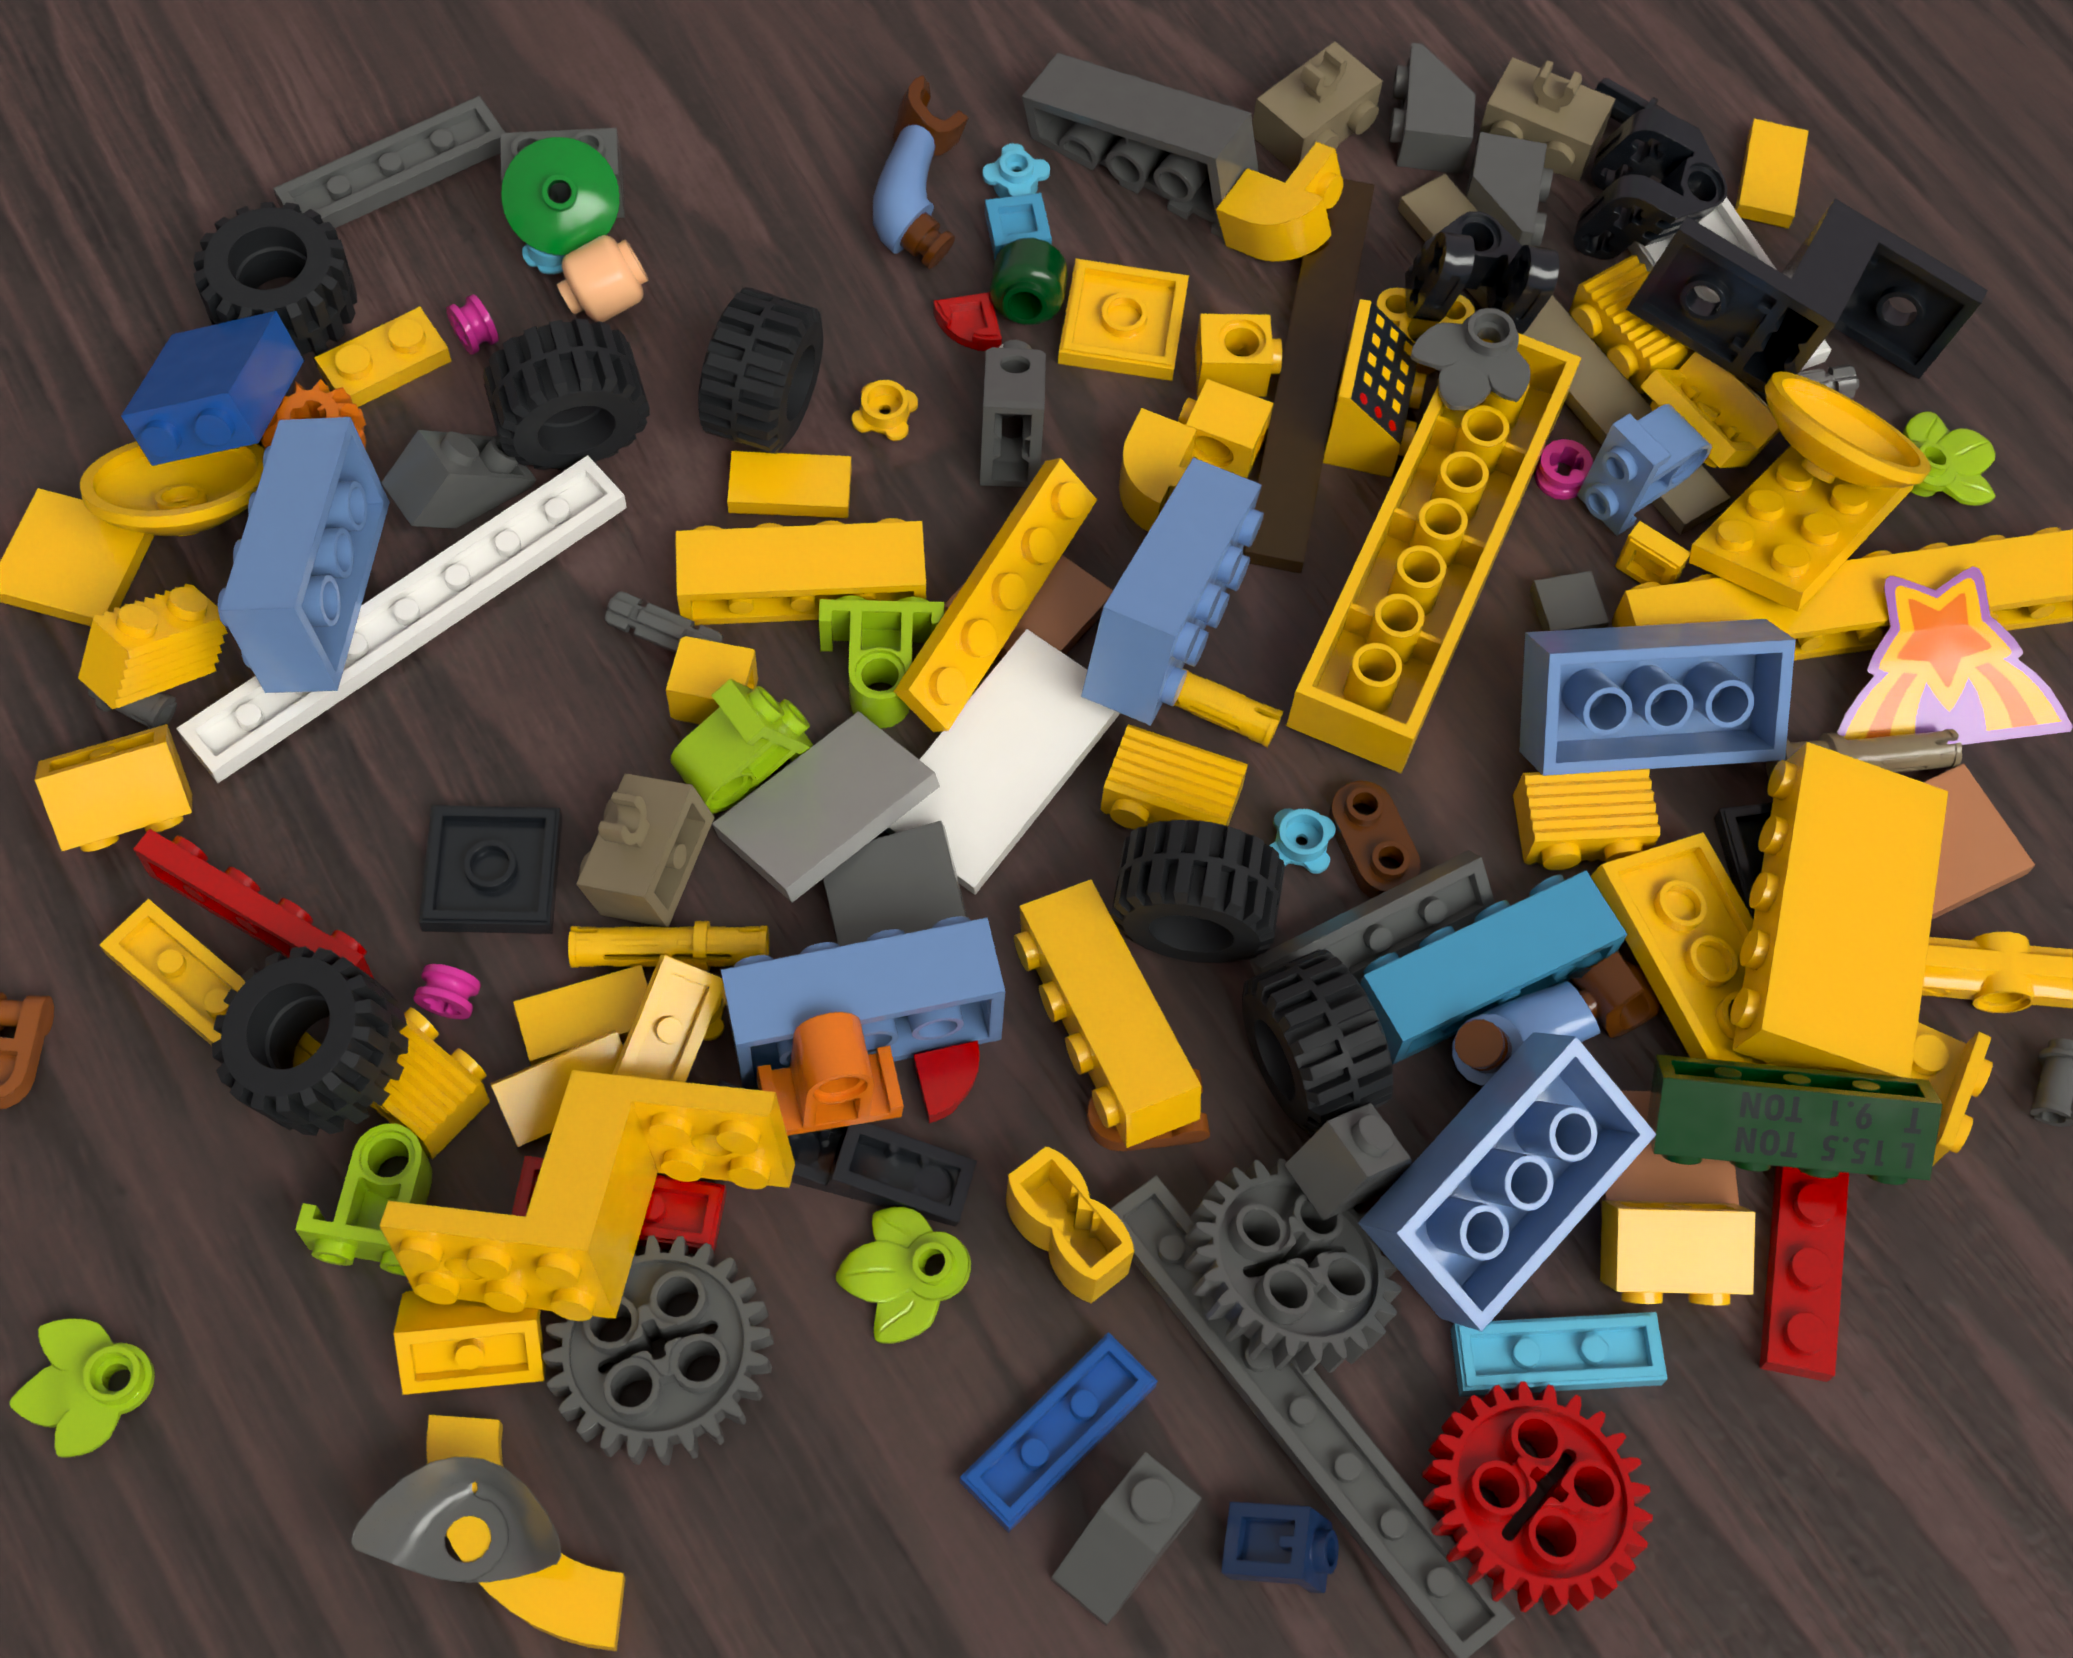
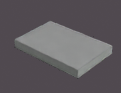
[712,711,940,903]

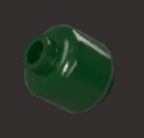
[990,238,1068,325]

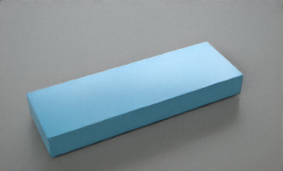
[1450,1312,1668,1397]

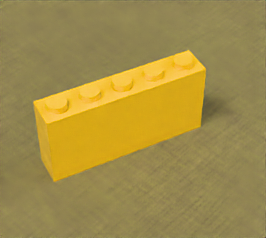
[1730,742,1948,1078]

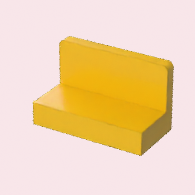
[394,1291,546,1395]

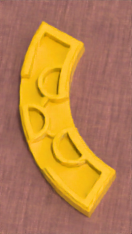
[426,1415,626,1651]

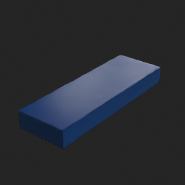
[959,1332,1158,1533]

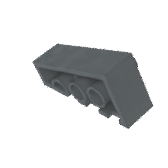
[1022,53,1259,239]

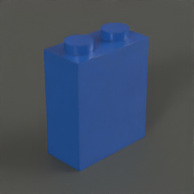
[121,311,304,466]

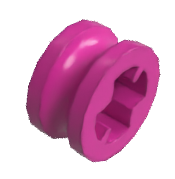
[446,294,499,355]
[1535,439,1593,500]
[413,964,481,1019]

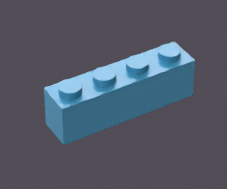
[1360,870,1627,1065]

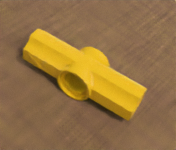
[1922,932,2073,1013]

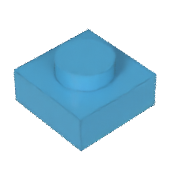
[985,193,1052,260]

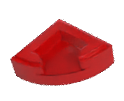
[933,292,1002,351]
[913,1040,980,1123]

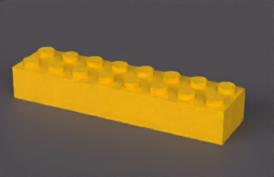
[1286,315,1582,773]

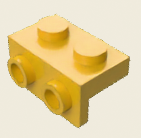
[1640,352,1780,468]

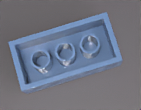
[218,417,390,693]
[1081,457,1264,726]
[1519,619,1796,776]
[721,916,1005,1090]
[1358,1032,1657,1332]

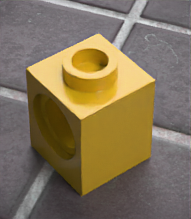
[1195,314,1282,397]
[1178,379,1274,479]

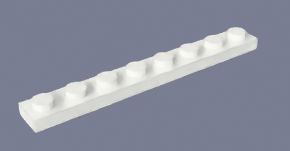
[176,455,627,783]

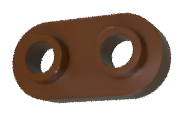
[1329,781,1421,898]

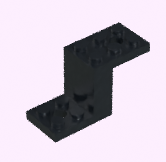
[1626,199,1988,394]

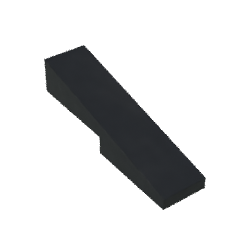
[716,1080,977,1227]

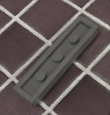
[273,95,505,228]
[1250,850,1495,983]

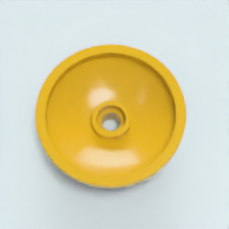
[1765,372,1931,488]
[80,441,265,536]

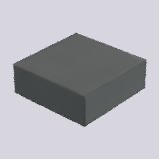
[1530,571,1609,631]

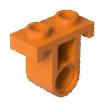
[756,1012,904,1136]

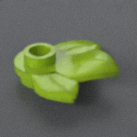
[1903,412,1995,506]
[836,1207,971,1344]
[9,1319,155,1457]

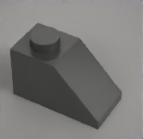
[1284,1103,1412,1220]
[1051,1452,1202,1626]

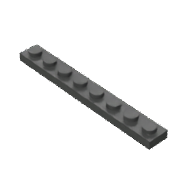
[1110,1175,1515,1658]

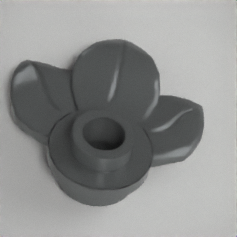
[1411,308,1530,410]

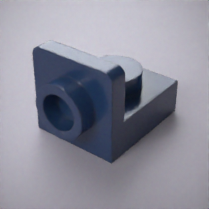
[1221,1502,1339,1593]

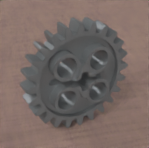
[1184,1159,1402,1375]
[543,1235,774,1465]

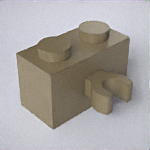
[1252,41,1383,172]
[1477,57,1615,182]
[576,773,714,927]

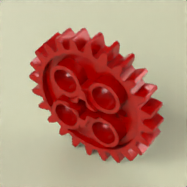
[1422,1381,1653,1615]

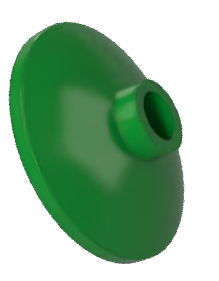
[501,137,620,256]

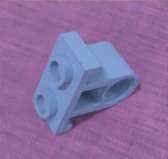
[1577,404,1712,536]

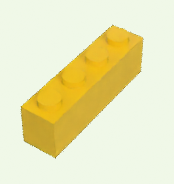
[675,518,926,625]
[1014,879,1201,1148]

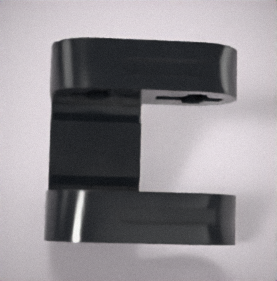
[1574,108,1727,260]
[1405,211,1559,335]

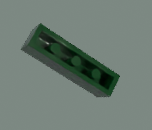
[1647,1054,1943,1185]

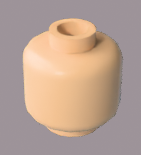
[557,235,649,322]

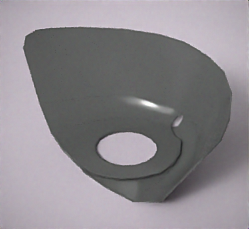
[351,1457,561,1583]

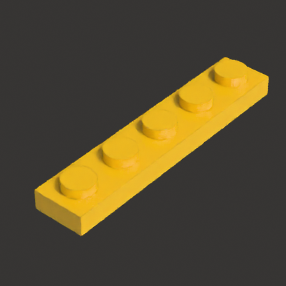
[893,458,1097,732]

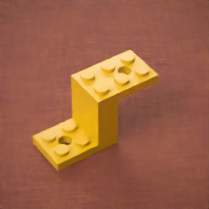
[379,1070,795,1321]

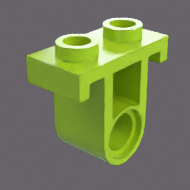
[819,595,944,729]
[670,679,814,813]
[295,1123,433,1276]

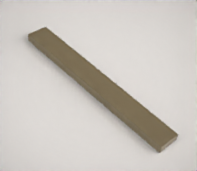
[1397,174,1731,535]

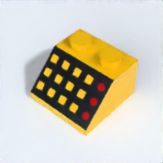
[1323,299,1426,478]

